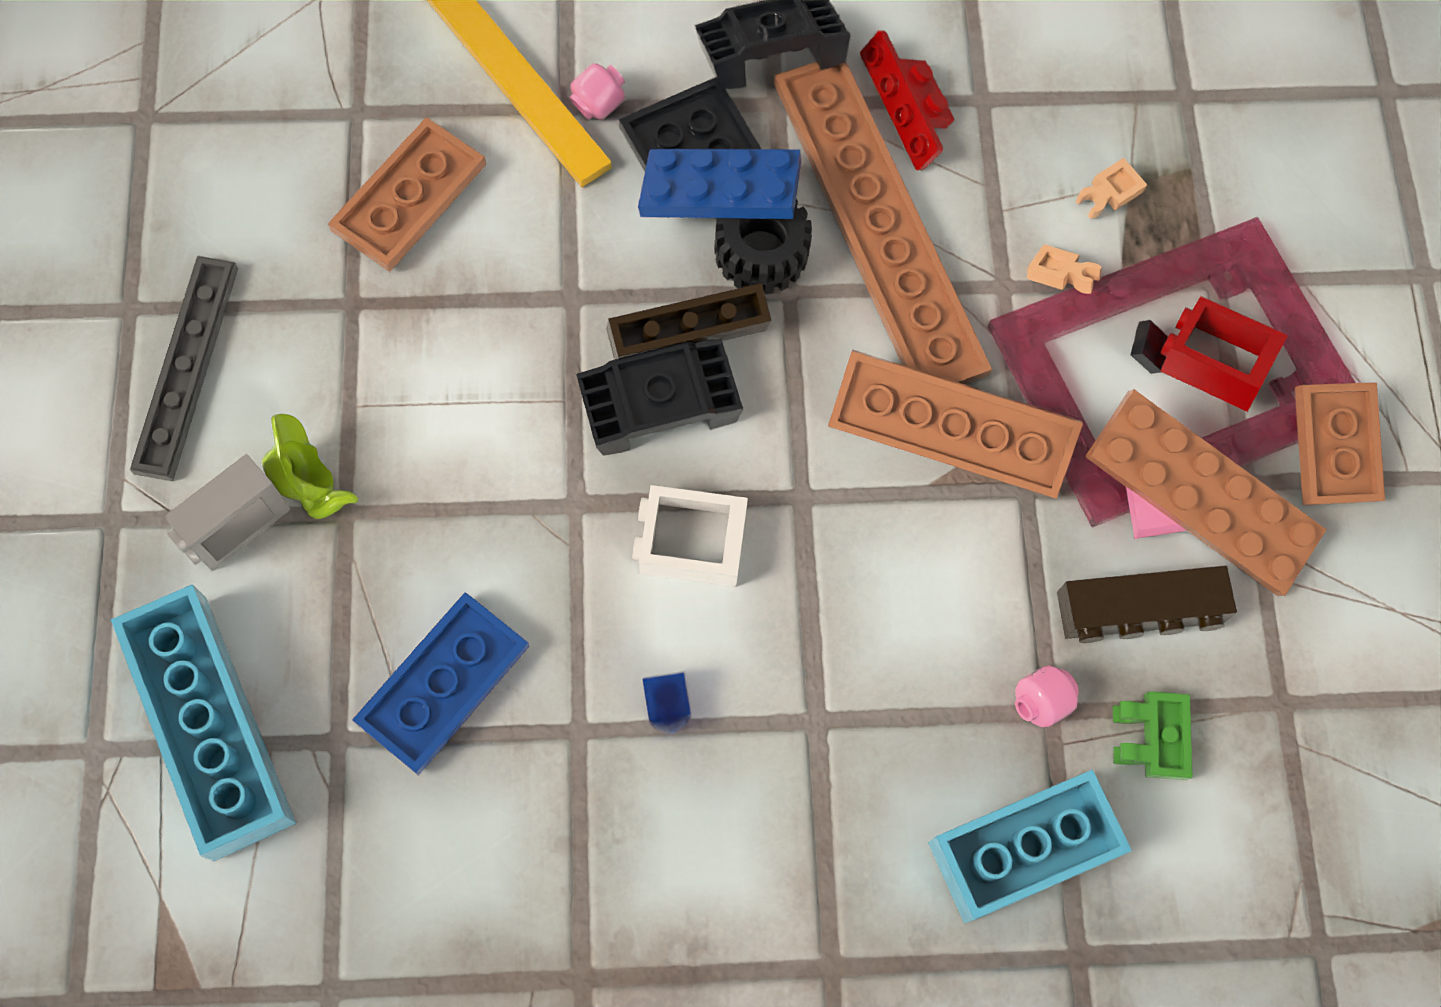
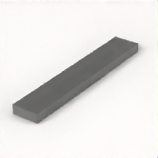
[130,256,238,482]

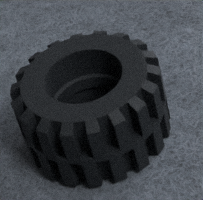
[714,199,812,294]

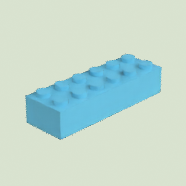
[111,584,297,862]

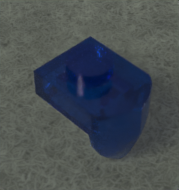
[642,671,692,734]

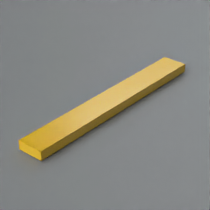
[427,0,612,188]

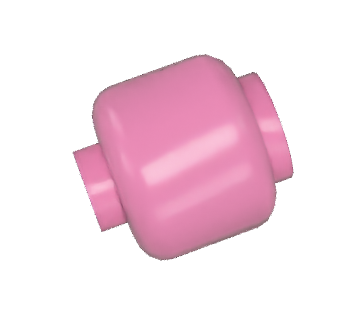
[569,64,625,120]
[1015,665,1079,728]

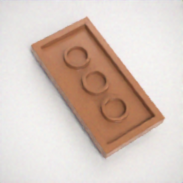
[328,117,486,272]

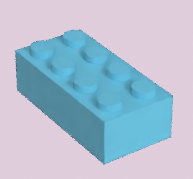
[928,769,1132,924]

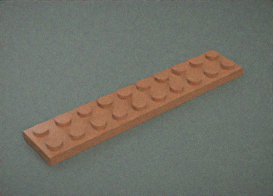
[774,62,992,384]

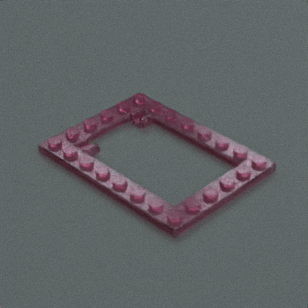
[987,217,1355,528]

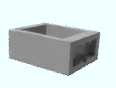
[163,453,291,571]

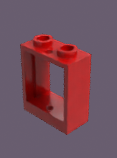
[1160,296,1288,412]

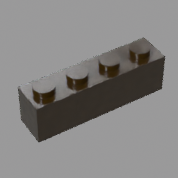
[606,283,772,360]
[1057,565,1237,643]

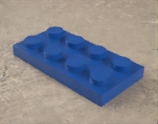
[638,149,802,219]
[352,592,530,776]

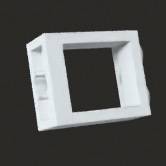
[632,485,748,587]

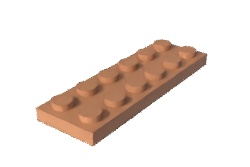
[828,349,1083,499]
[1085,389,1327,596]

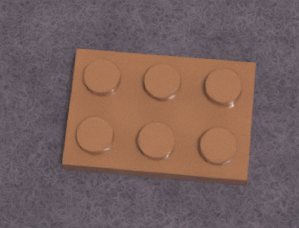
[1295,382,1385,505]

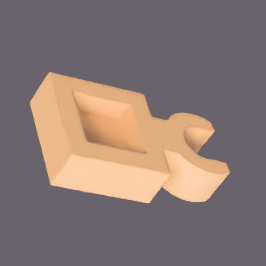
[1076,158,1147,219]
[1027,244,1102,294]

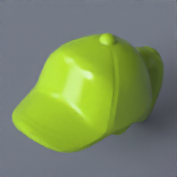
[262,413,358,519]

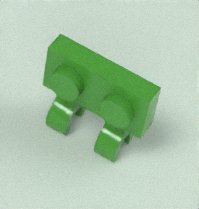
[1112,691,1192,781]

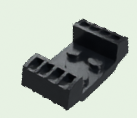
[695,0,851,89]
[576,338,743,456]

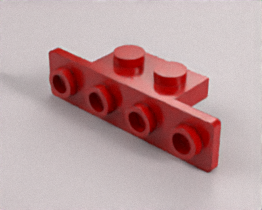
[860,30,955,171]

